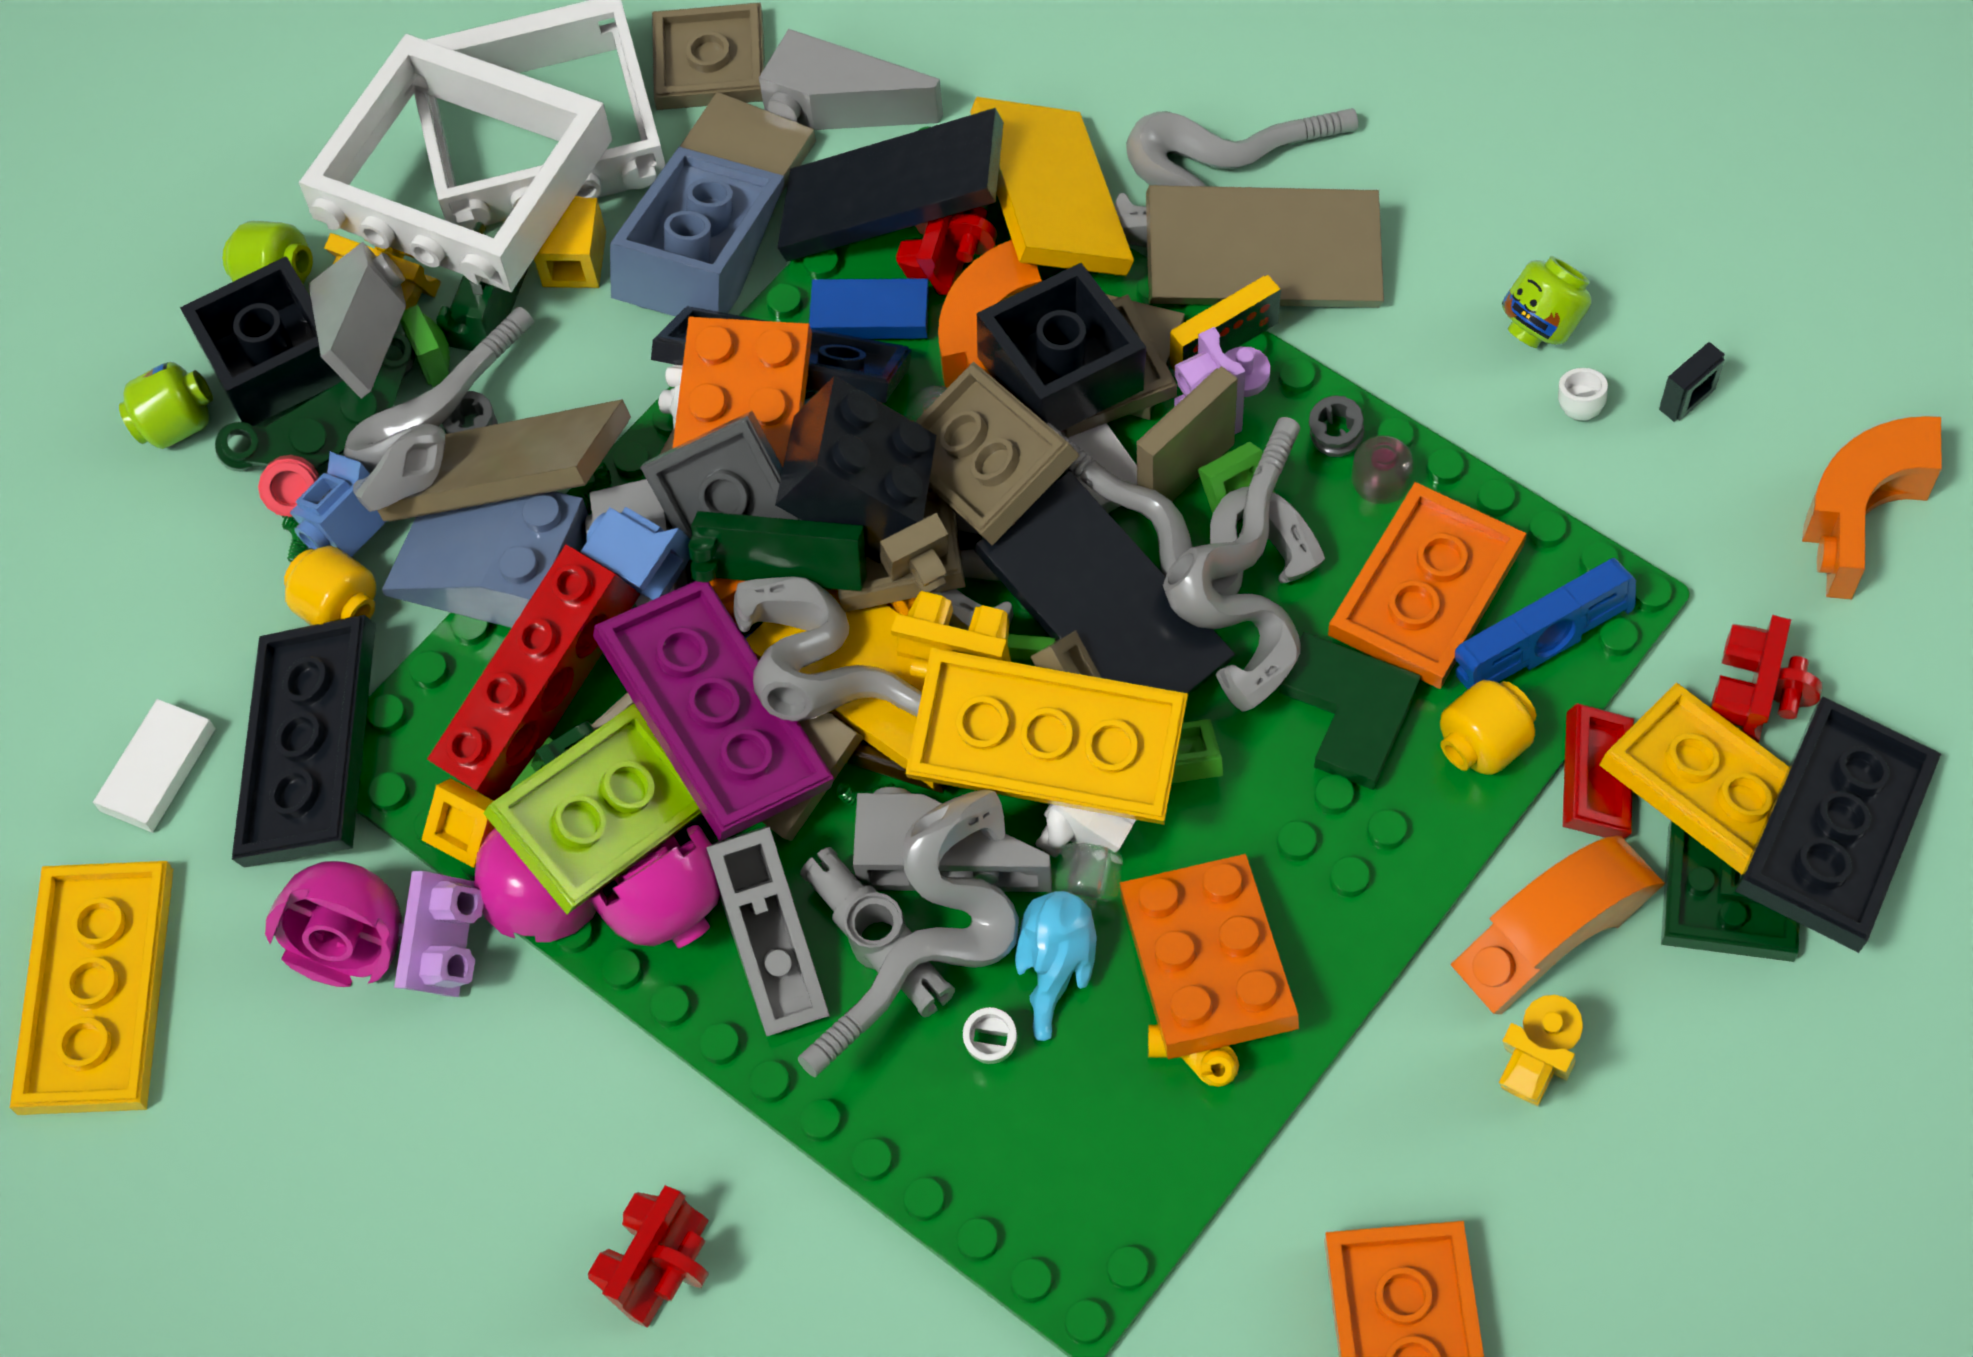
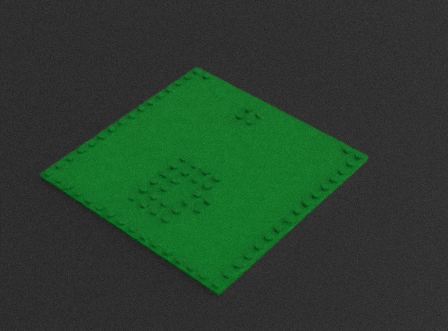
[357,126,1690,1357]

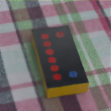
[1170,275,1281,371]

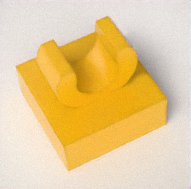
[421,778,495,868]

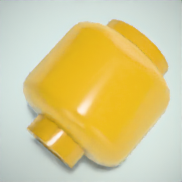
[284,546,376,626]
[1440,680,1537,775]

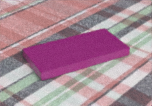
[593,581,834,841]

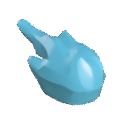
[1015,891,1097,1041]

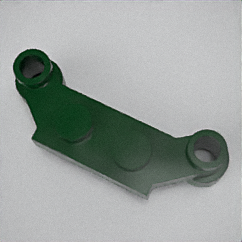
[215,332,415,472]

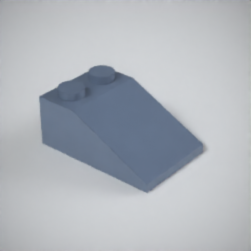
[610,147,784,317]
[382,491,589,628]

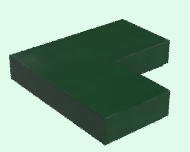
[1279,632,1421,790]
[1661,821,1800,962]

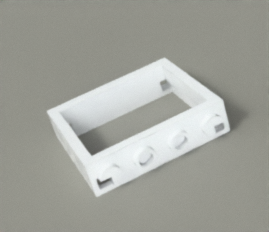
[414,0,665,230]
[299,34,612,292]

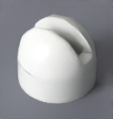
[1558,368,1608,421]
[963,1007,1017,1064]

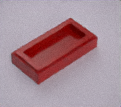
[1562,703,1634,839]

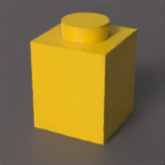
[534,196,606,288]

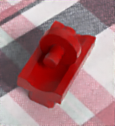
[896,207,998,295]
[1710,615,1823,743]
[588,1185,709,1328]

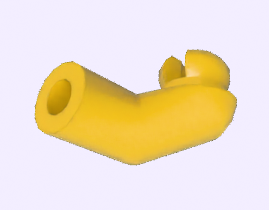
[1148,1025,1239,1087]

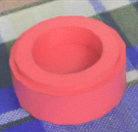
[258,455,319,517]

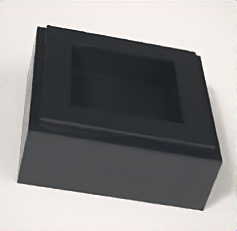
[1659,342,1725,422]

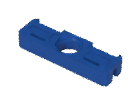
[1455,558,1636,690]

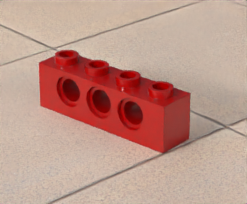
[427,544,640,801]

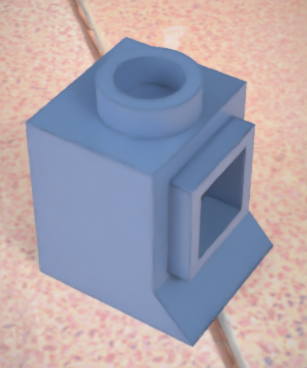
[290,451,387,557]
[581,506,691,600]

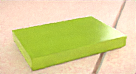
[483,704,703,915]

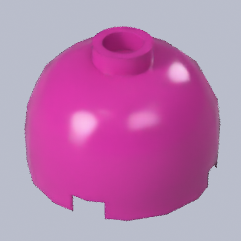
[589,825,721,948]
[474,828,603,942]
[265,861,402,987]

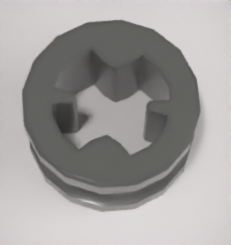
[442,391,498,434]
[1309,395,1364,457]

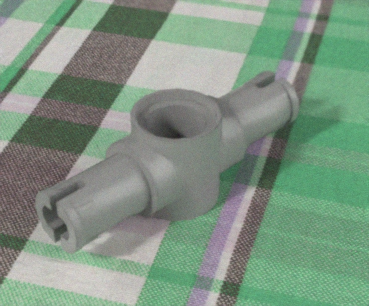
[800,847,955,1017]

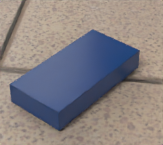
[809,278,929,339]

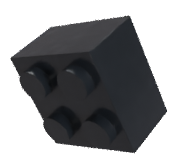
[180,256,343,426]
[977,263,1146,432]
[775,376,937,564]

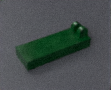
[688,511,867,591]

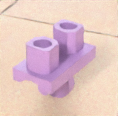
[1174,327,1271,434]
[394,871,484,997]

